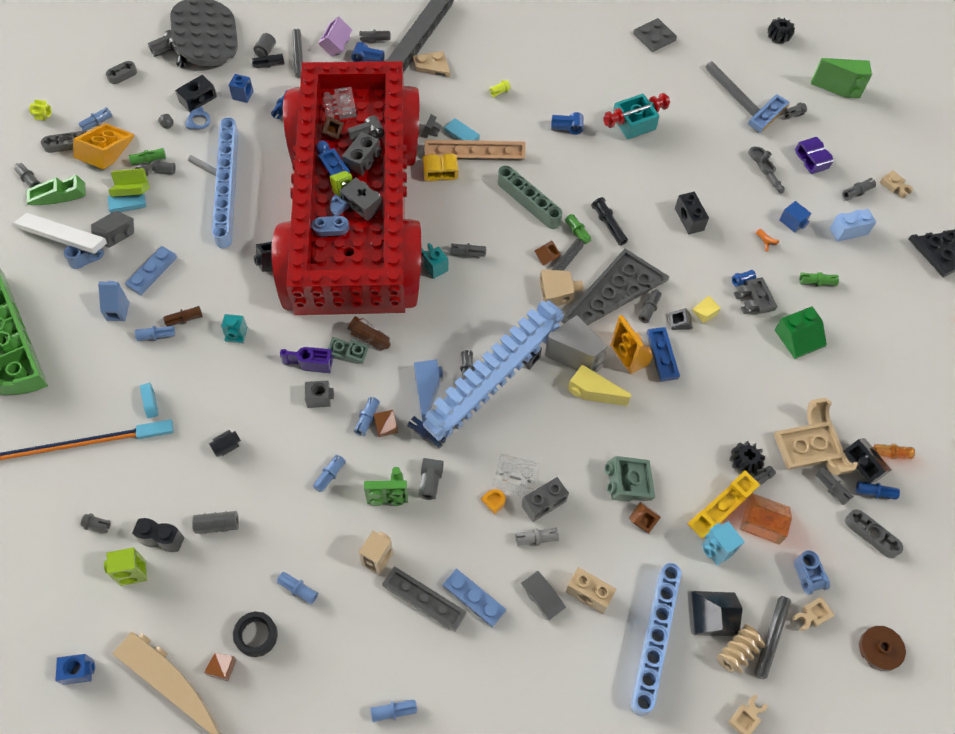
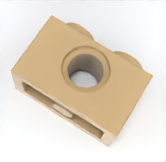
[359,530,393,575]
[565,567,616,614]

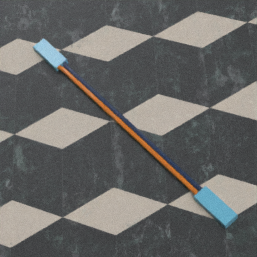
[0,419,174,460]

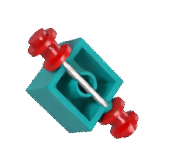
[603,93,670,140]

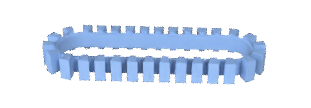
[423,300,564,440]

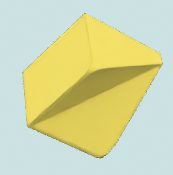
[692,296,721,324]

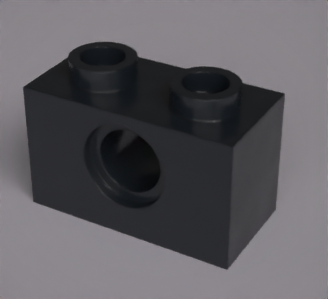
[175,74,217,113]
[675,191,709,235]
[843,438,892,484]

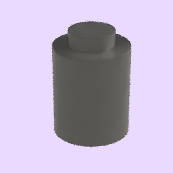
[253,33,276,57]

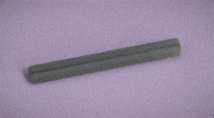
[706,61,760,116]

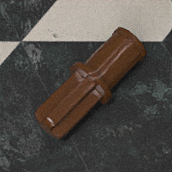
[163,306,203,327]

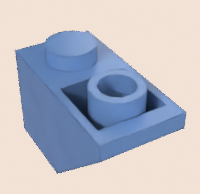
[98,281,130,321]

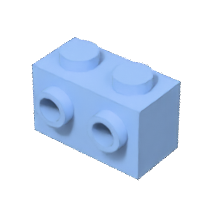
[830,208,876,242]

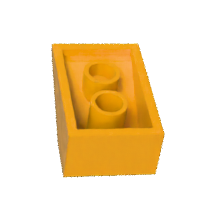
[73,123,135,169]
[610,315,653,374]

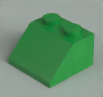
[775,306,827,359]

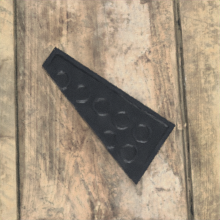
[909,229,955,278]

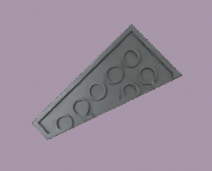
[561,248,670,326]

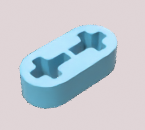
[140,382,159,419]

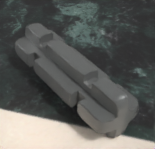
[752,466,776,485]

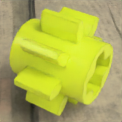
[29,99,52,121]

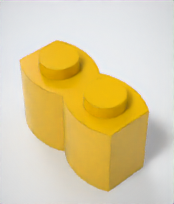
[423,153,459,182]

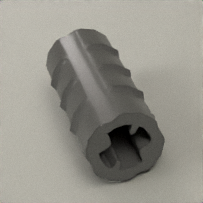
[192,511,239,534]

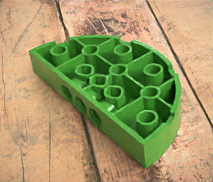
[0,269,48,395]

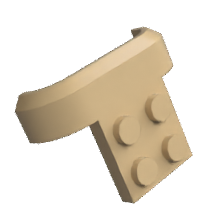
[774,398,858,475]

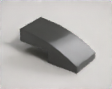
[521,571,566,620]

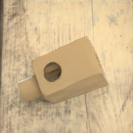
[540,270,583,306]

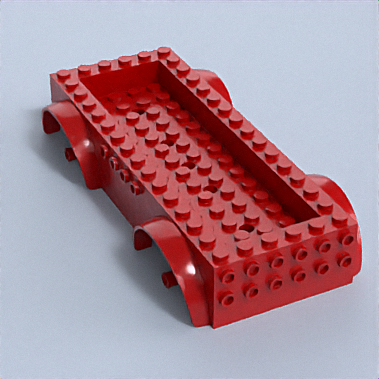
[272,61,421,315]

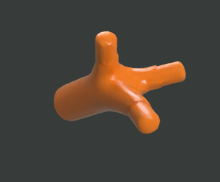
[756,229,779,252]

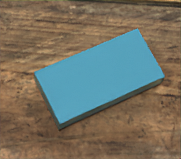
[444,118,480,140]
[108,193,146,213]

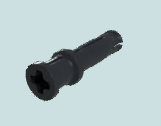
[591,197,628,246]

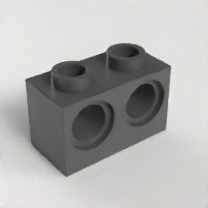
[342,132,382,176]
[521,477,569,522]

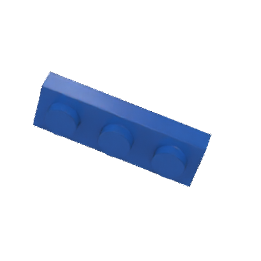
[646,327,680,382]

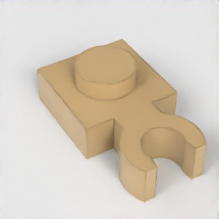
[880,170,913,199]
[792,596,835,631]
[727,695,768,734]

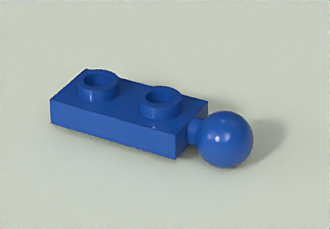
[315,141,350,176]

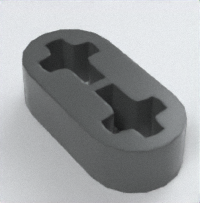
[106,61,137,84]

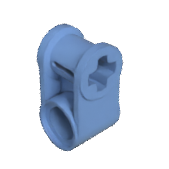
[64,246,104,269]
[794,550,830,595]

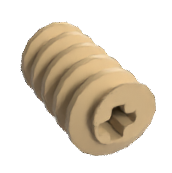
[716,624,765,674]

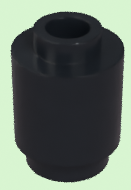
[209,430,241,457]

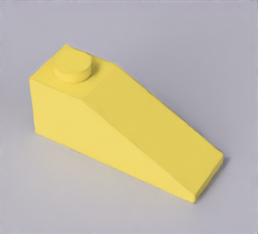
[568,365,632,406]

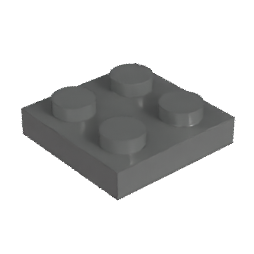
[633,18,677,52]

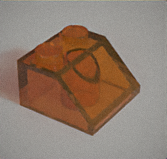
[739,493,792,545]

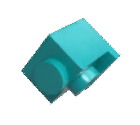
[221,314,248,343]

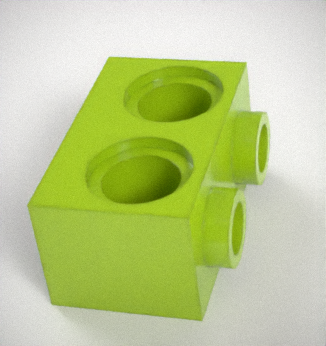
[104,547,147,586]

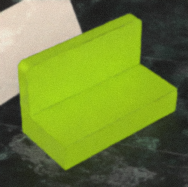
[108,168,150,197]

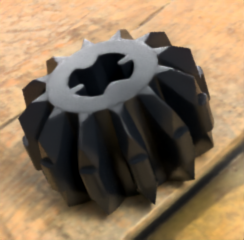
[767,17,795,44]
[729,441,766,475]

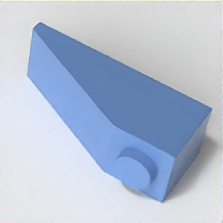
[414,359,443,422]

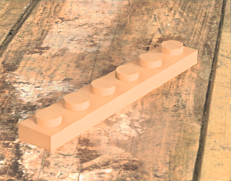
[425,140,526,159]

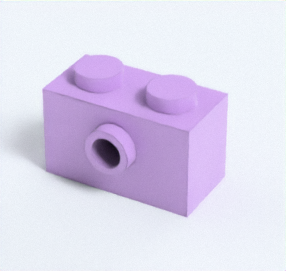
[318,16,352,57]

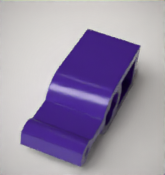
[280,347,333,373]

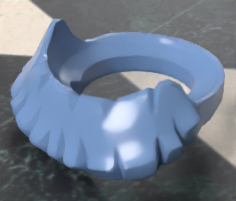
[185,107,211,129]

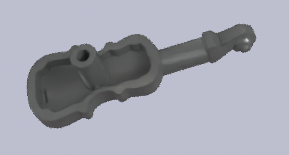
[748,146,785,194]

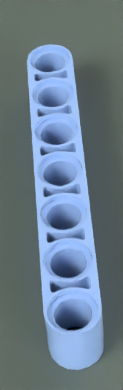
[631,563,681,716]

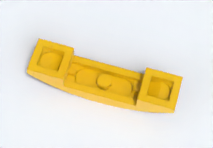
[687,471,760,539]

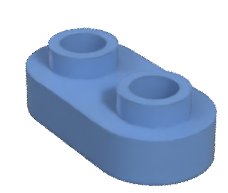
[312,216,349,236]

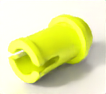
[489,80,511,97]

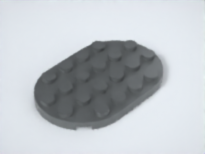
[170,0,238,66]

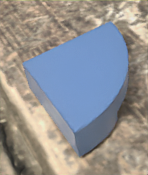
[330,194,349,216]

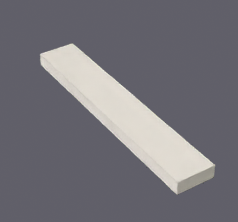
[13,213,107,254]

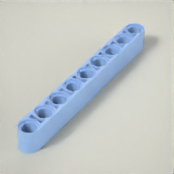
[212,117,239,248]

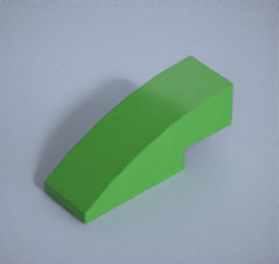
[27,175,86,205]

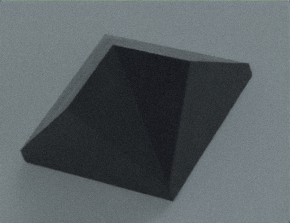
[691,591,743,637]

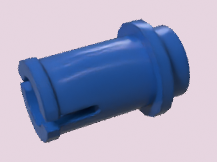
[732,270,756,286]

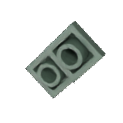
[328,337,369,364]

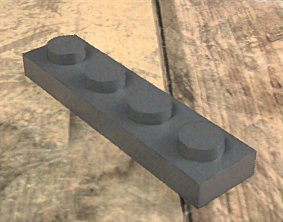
[382,566,467,632]

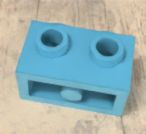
[702,521,745,566]

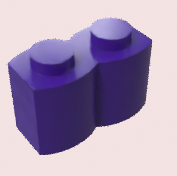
[795,137,834,174]

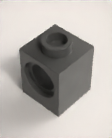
[305,380,334,408]

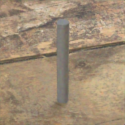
[188,155,217,176]

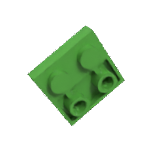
[364,467,408,506]

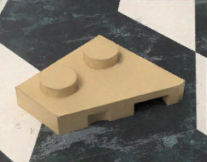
[413,51,450,77]

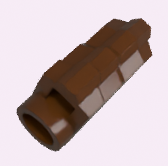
[347,316,391,351]

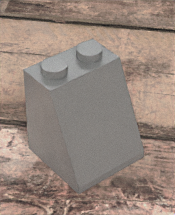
[545,315,608,372]

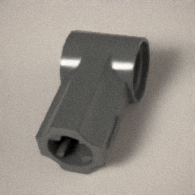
[148,30,175,56]
[347,116,385,143]
[418,458,444,500]

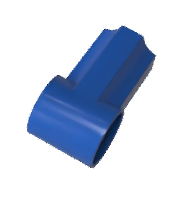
[351,42,385,62]
[551,112,584,135]

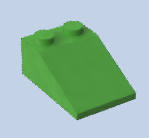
[811,58,872,98]

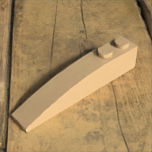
[113,632,222,734]

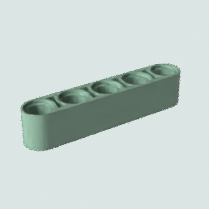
[497,165,563,229]

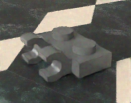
[734,277,778,314]

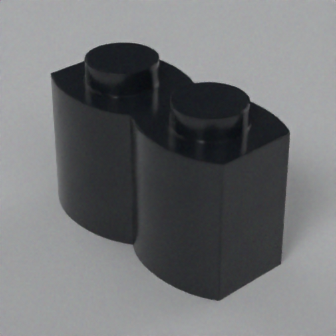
[132,518,185,552]

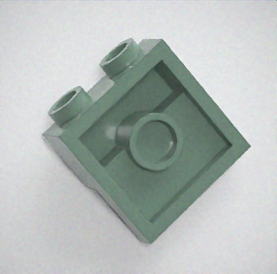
[604,456,655,502]

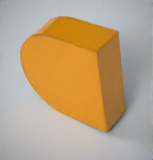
[481,489,506,515]

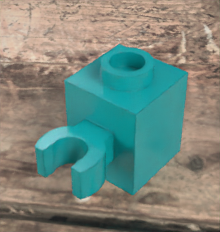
[421,243,448,279]

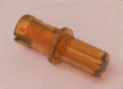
[873,444,915,460]

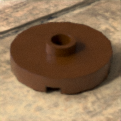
[859,626,906,671]

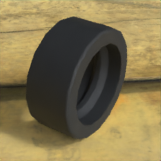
[233,611,278,657]

